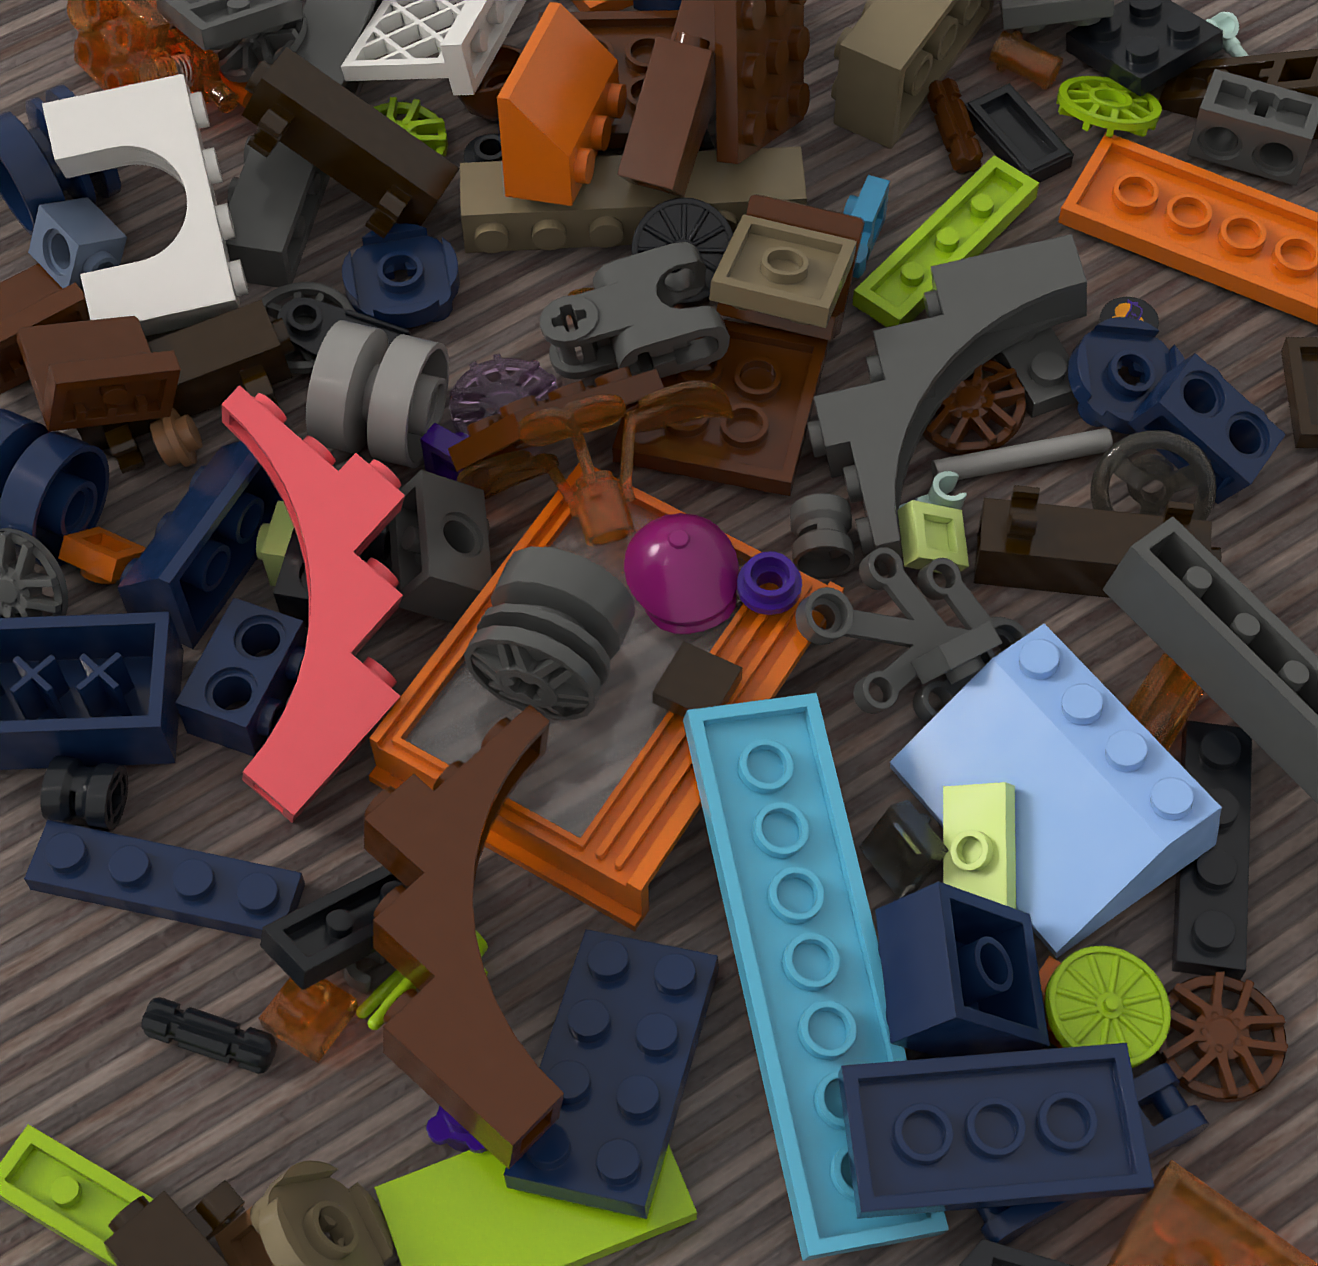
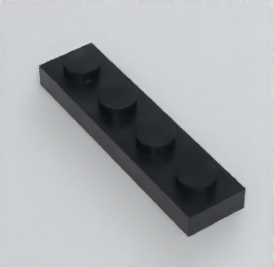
[1172,720,1252,980]

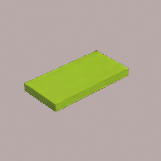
[374,1144,697,1266]

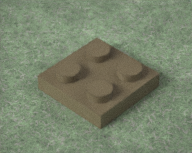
[709,214,857,328]

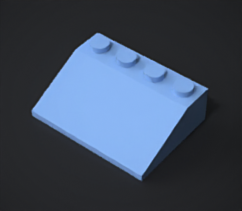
[890,623,1222,959]

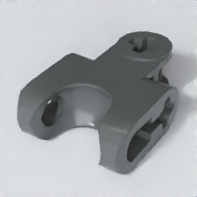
[540,242,730,380]

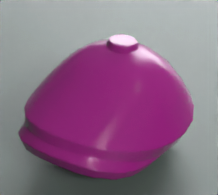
[624,513,739,634]

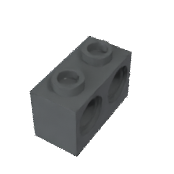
[1187,69,1318,186]

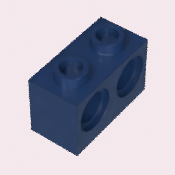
[1128,353,1286,504]
[175,597,307,757]

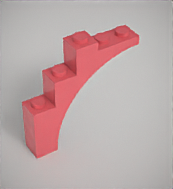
[222,385,405,823]

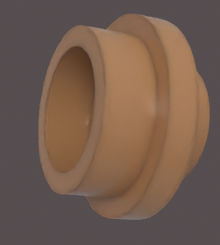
[150,408,202,467]

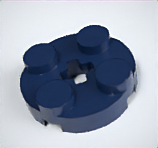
[342,223,460,328]
[1068,317,1185,435]

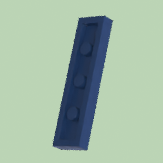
[24,820,305,939]

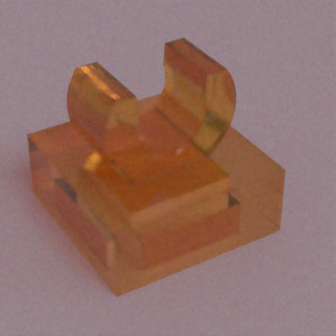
[259,978,359,1063]

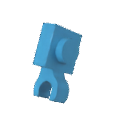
[843,175,890,279]

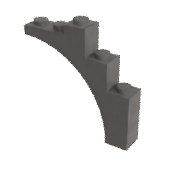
[807,234,1087,576]

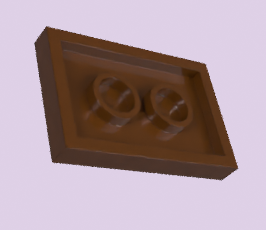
[448,366,666,472]

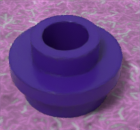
[737,551,802,615]

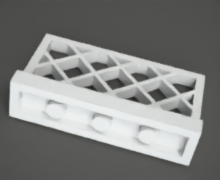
[341,0,526,95]

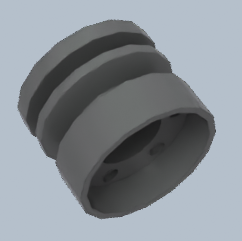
[464,546,635,720]

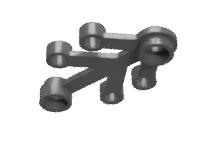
[795,547,1027,723]

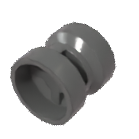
[790,493,855,579]

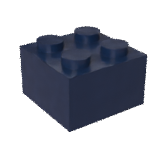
[875,881,1050,1058]

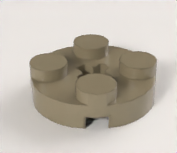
[250,1160,393,1266]

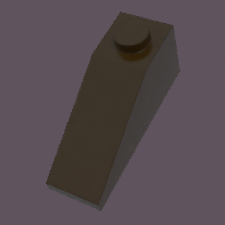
[1159,49,1318,140]

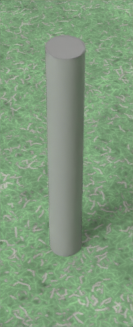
[931,428,1113,480]

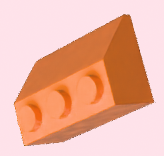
[497,2,627,206]

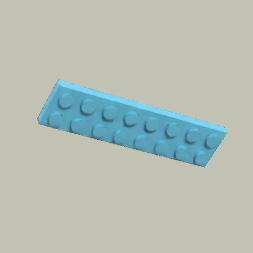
[683,693,949,1261]

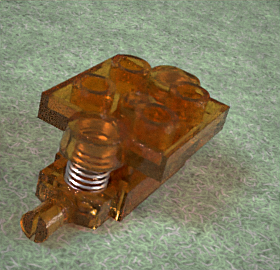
[67,0,239,113]

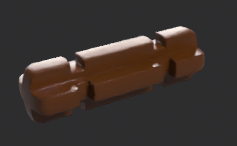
[927,77,983,174]

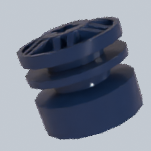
[0,84,121,235]

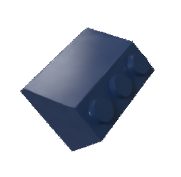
[117,441,283,649]

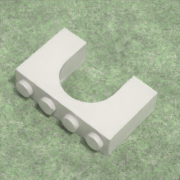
[42,74,249,336]

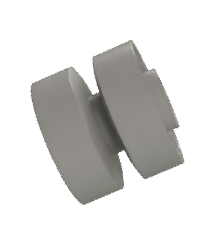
[306,320,449,469]

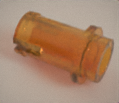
[989,30,1064,90]

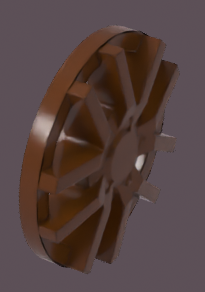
[922,359,1026,455]
[1156,972,1289,1102]

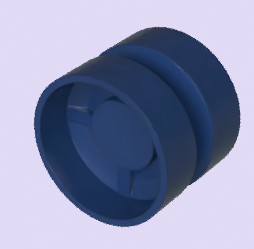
[0,409,109,567]

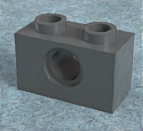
[389,470,494,624]

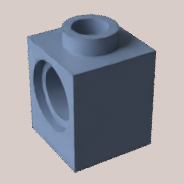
[28,197,127,290]

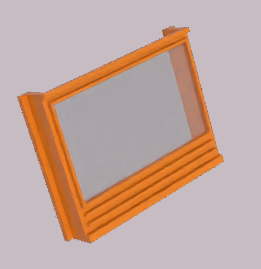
[368,457,844,932]

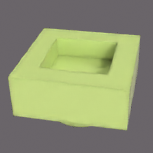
[256,500,294,586]
[897,500,969,574]

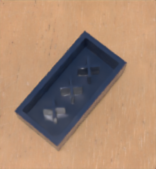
[0,612,184,770]

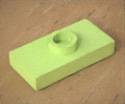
[943,782,1016,909]

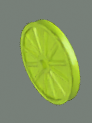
[1045,946,1171,1068]

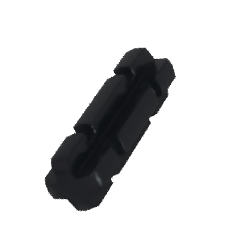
[141,997,277,1074]

